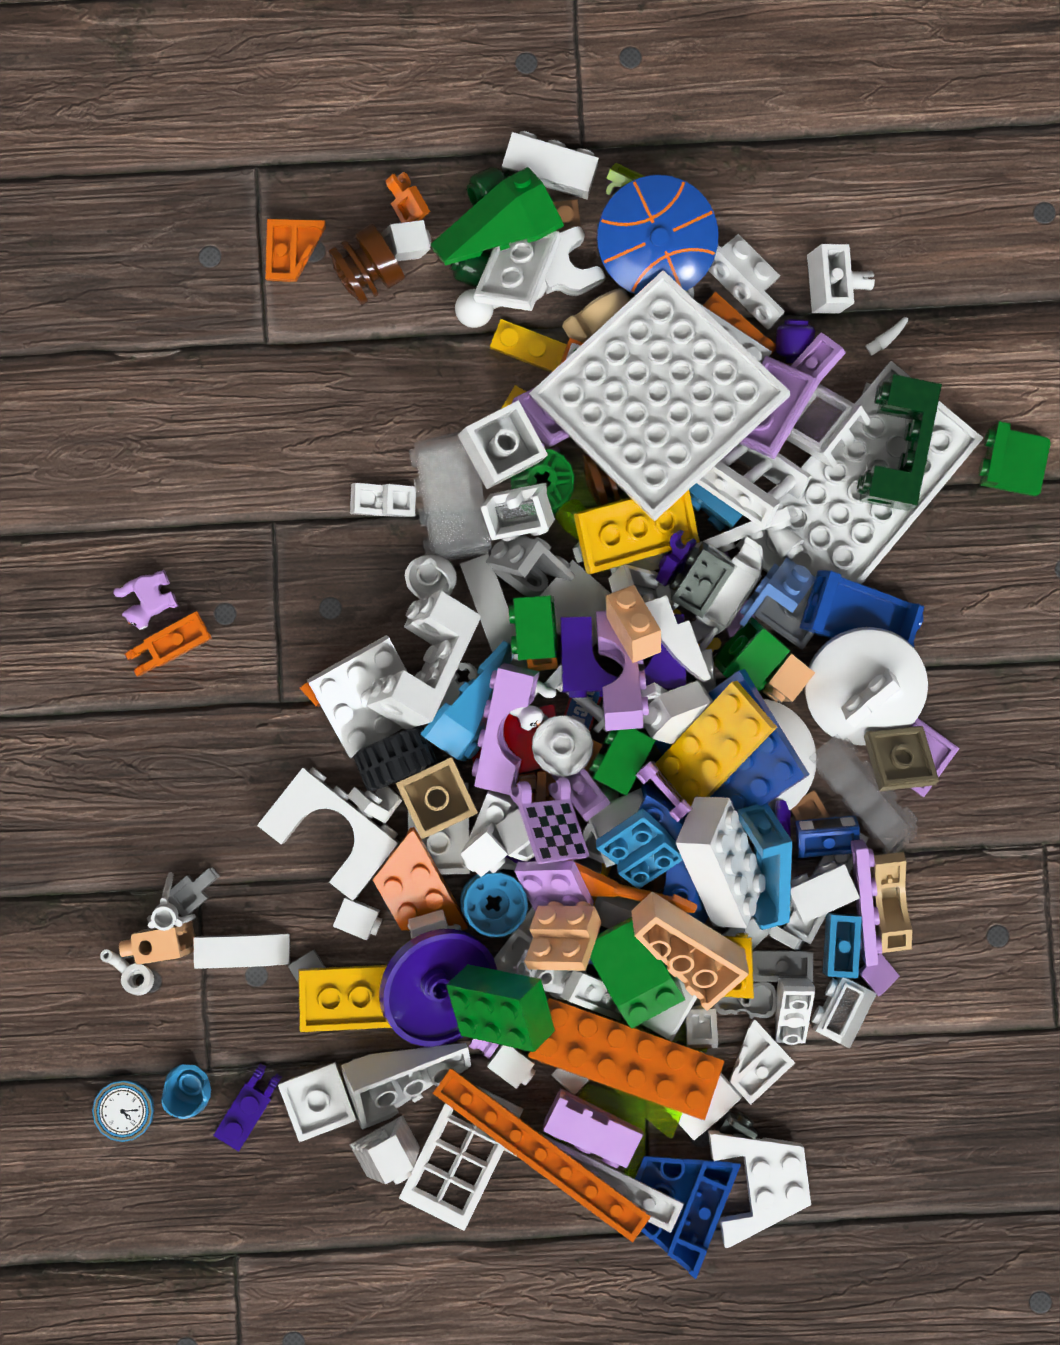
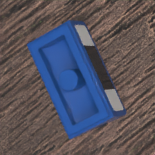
[796,816,860,858]

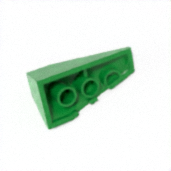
[430,167,564,266]

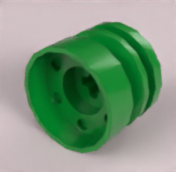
[511,449,574,515]

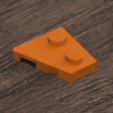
[265,219,326,282]

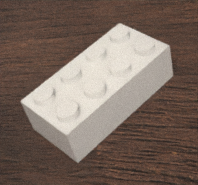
[676,797,766,928]

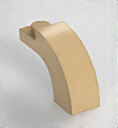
[870,852,912,953]

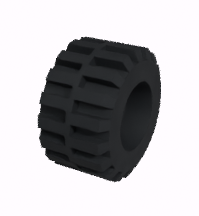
[353,727,438,791]

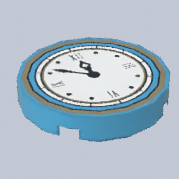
[92,1080,154,1142]

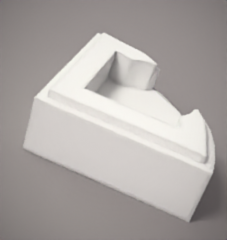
[768,926,805,951]

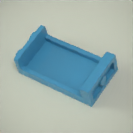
[738,803,792,930]

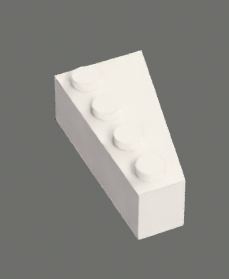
[349,1115,420,1184]

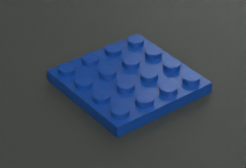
[654,669,810,813]

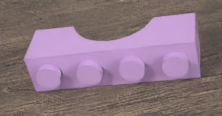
[596,611,649,731]
[472,663,540,795]

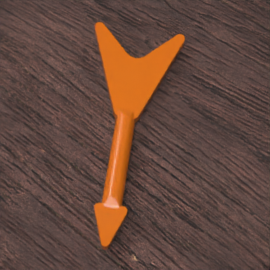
[567,860,698,913]

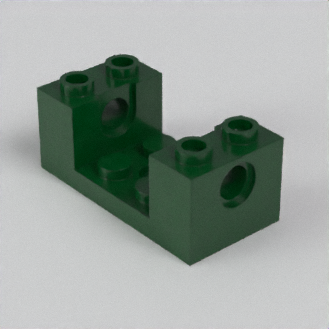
[856,374,942,511]

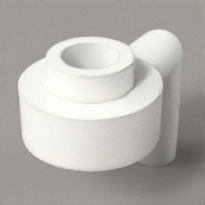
[100,949,154,996]

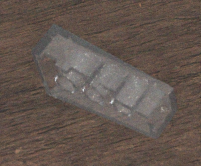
[809,734,918,854]

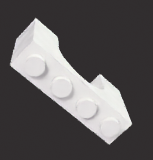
[257,767,400,901]

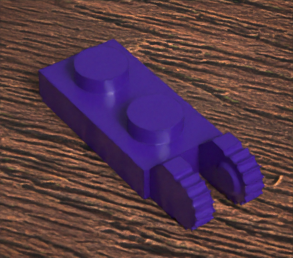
[213,1063,282,1152]

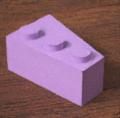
[543,1088,643,1168]

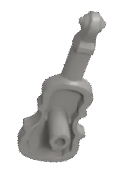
[693,982,777,1019]

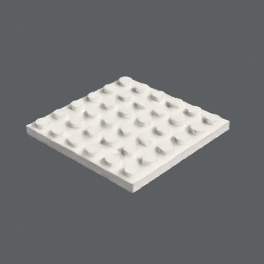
[529,270,791,521]

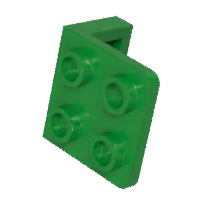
[978,421,1050,496]

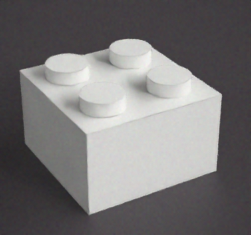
[458,400,548,489]

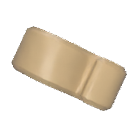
[562,288,631,343]

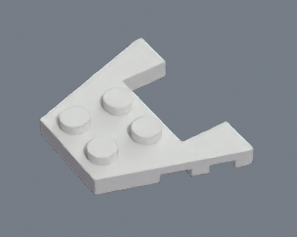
[708,1130,811,1248]

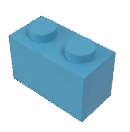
[823,913,862,978]

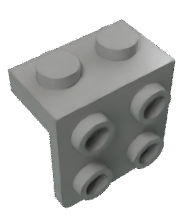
[486,534,575,581]

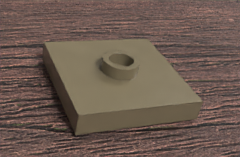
[864,726,939,791]

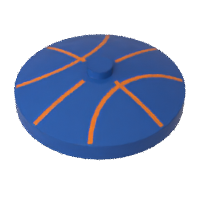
[597,175,719,295]

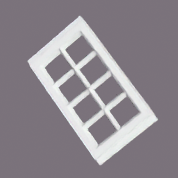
[399,1084,523,1231]

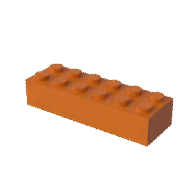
[528,998,724,1120]

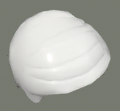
[404,555,457,600]

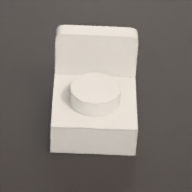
[347,786,402,824]
[684,1005,718,1049]

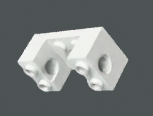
[366,591,481,729]

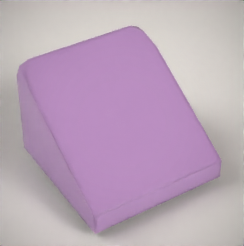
[859,954,900,997]

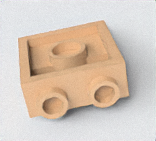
[524,901,602,971]

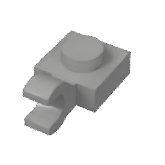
[168,867,220,917]

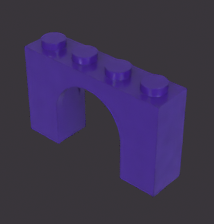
[560,614,686,698]

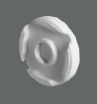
[532,715,593,777]

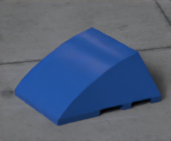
[635,1156,741,1279]

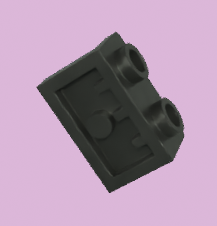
[669,542,735,618]

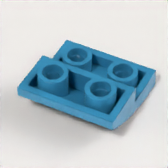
[596,808,683,889]

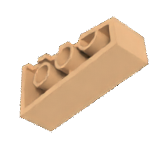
[631,892,749,1011]

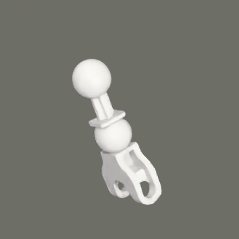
[455,226,606,328]

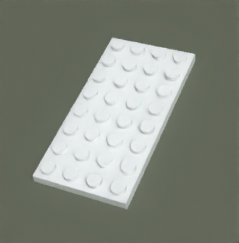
[736,361,983,584]

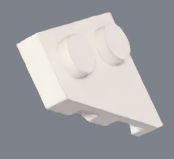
[729,1019,795,1105]

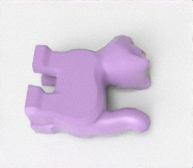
[113,570,179,630]

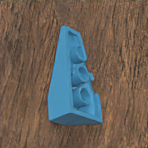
[420,641,514,761]

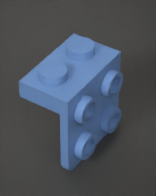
[739,557,817,627]

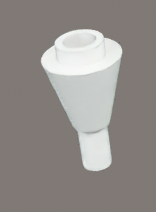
[766,526,804,560]

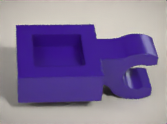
[655,530,696,586]

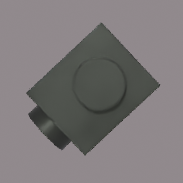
[708,1111,758,1159]

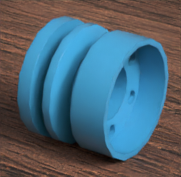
[460,870,528,937]

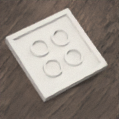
[307,635,407,758]

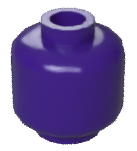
[776,319,815,363]

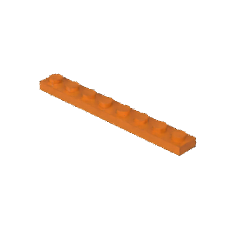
[433,1068,651,1243]

